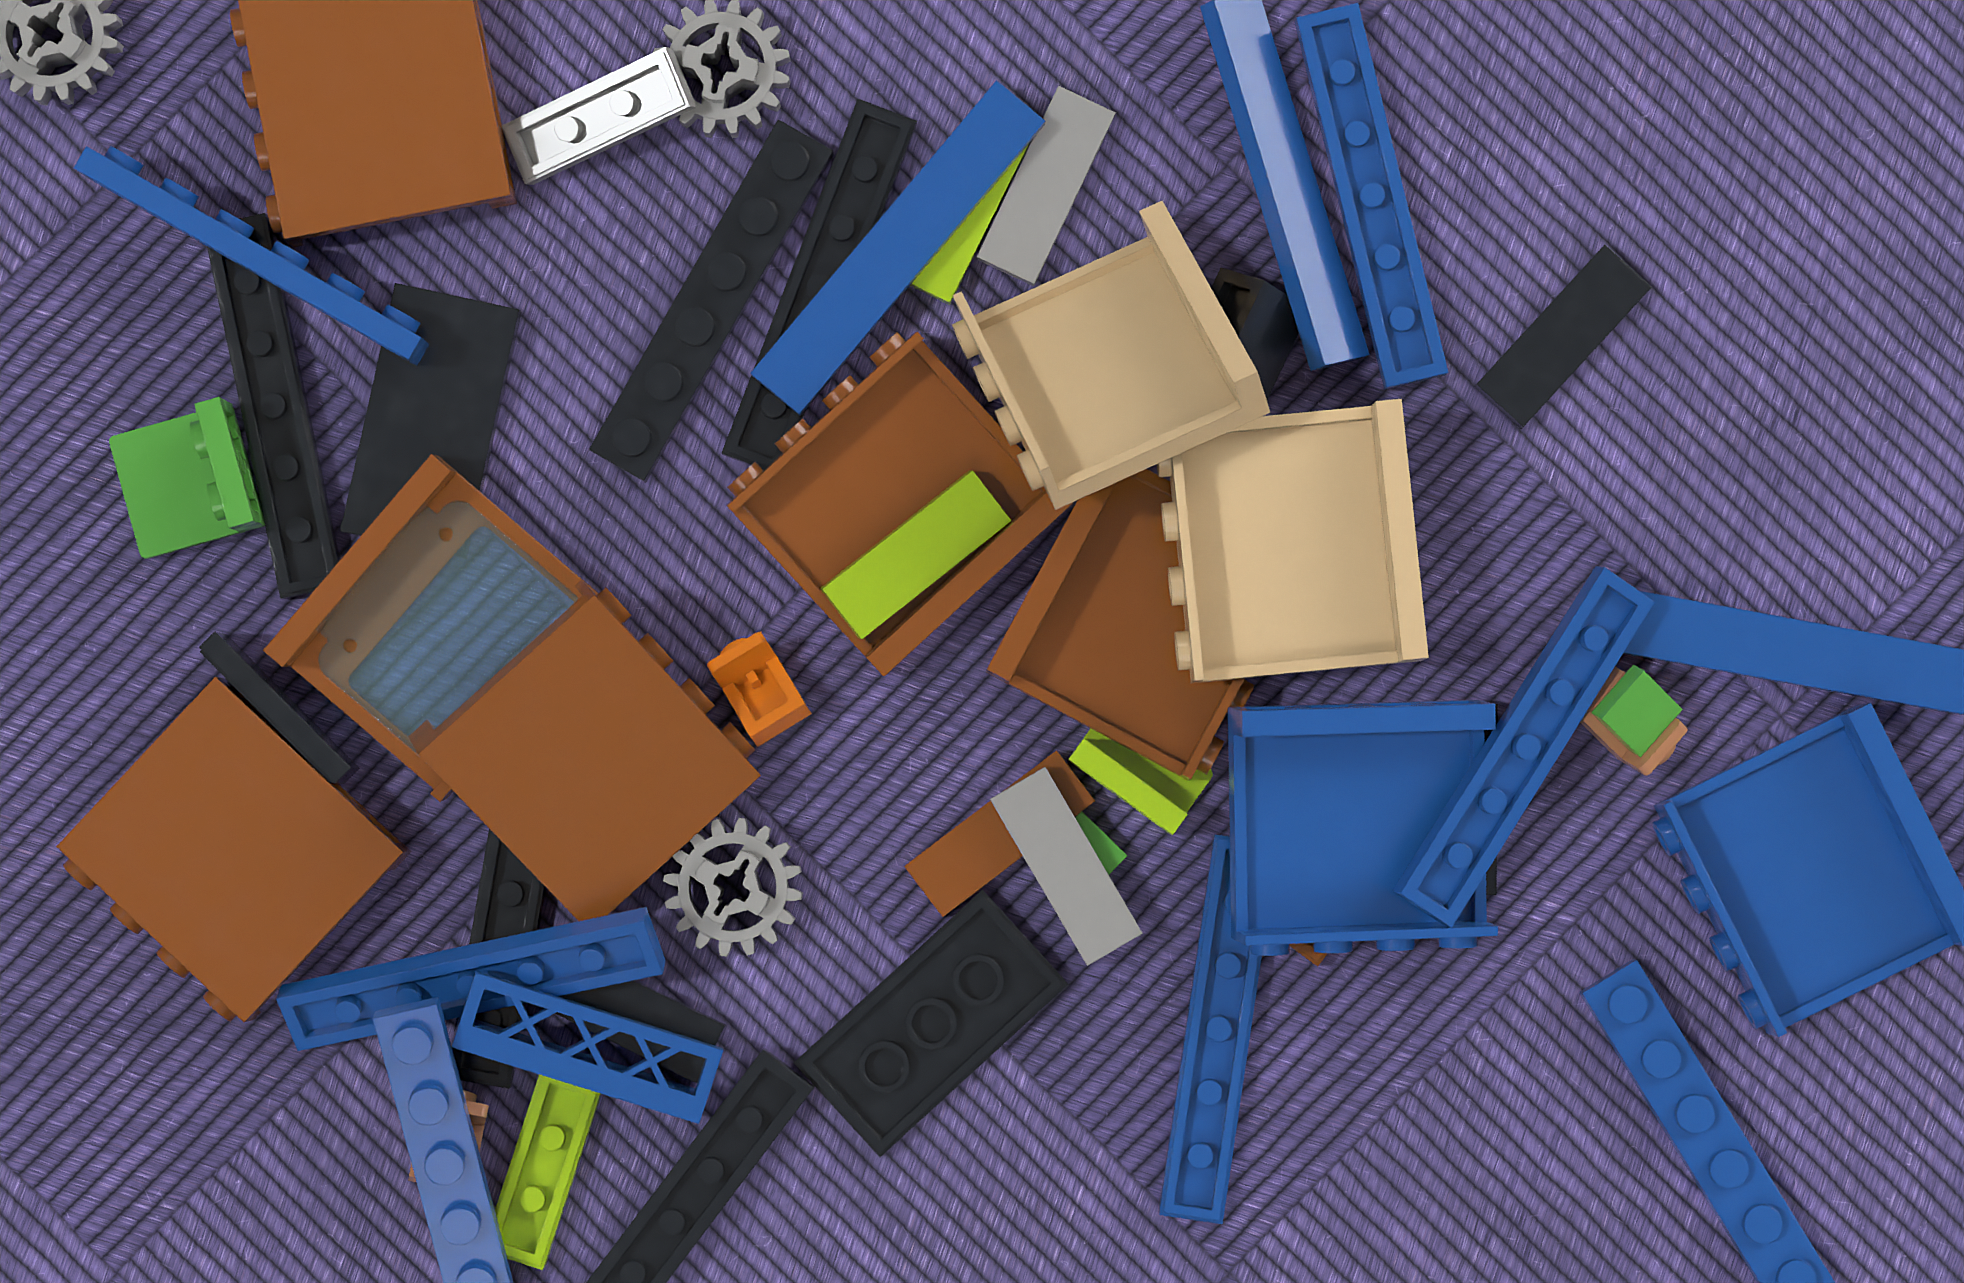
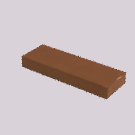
[904,750,1095,917]

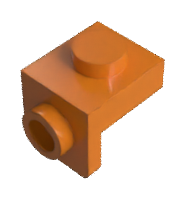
[707,632,812,747]

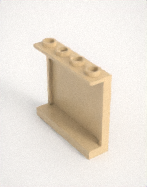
[952,201,1270,510]
[1157,399,1429,684]

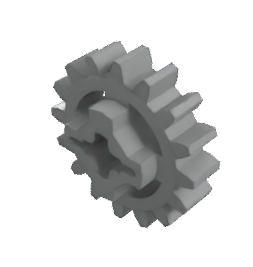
[0,0,124,106]
[653,0,791,138]
[663,818,803,957]

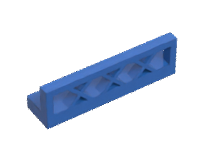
[452,971,723,1124]

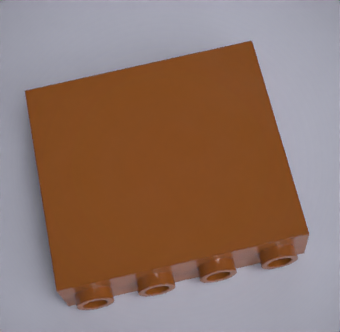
[230,0,517,247]
[726,332,1073,677]
[986,469,1255,781]
[408,580,761,921]
[56,677,412,1022]

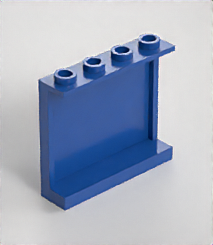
[1228,700,1498,956]
[1652,703,1964,1037]

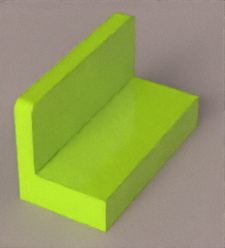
[1068,729,1213,835]

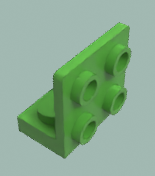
[109,397,265,559]

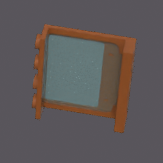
[263,454,598,802]

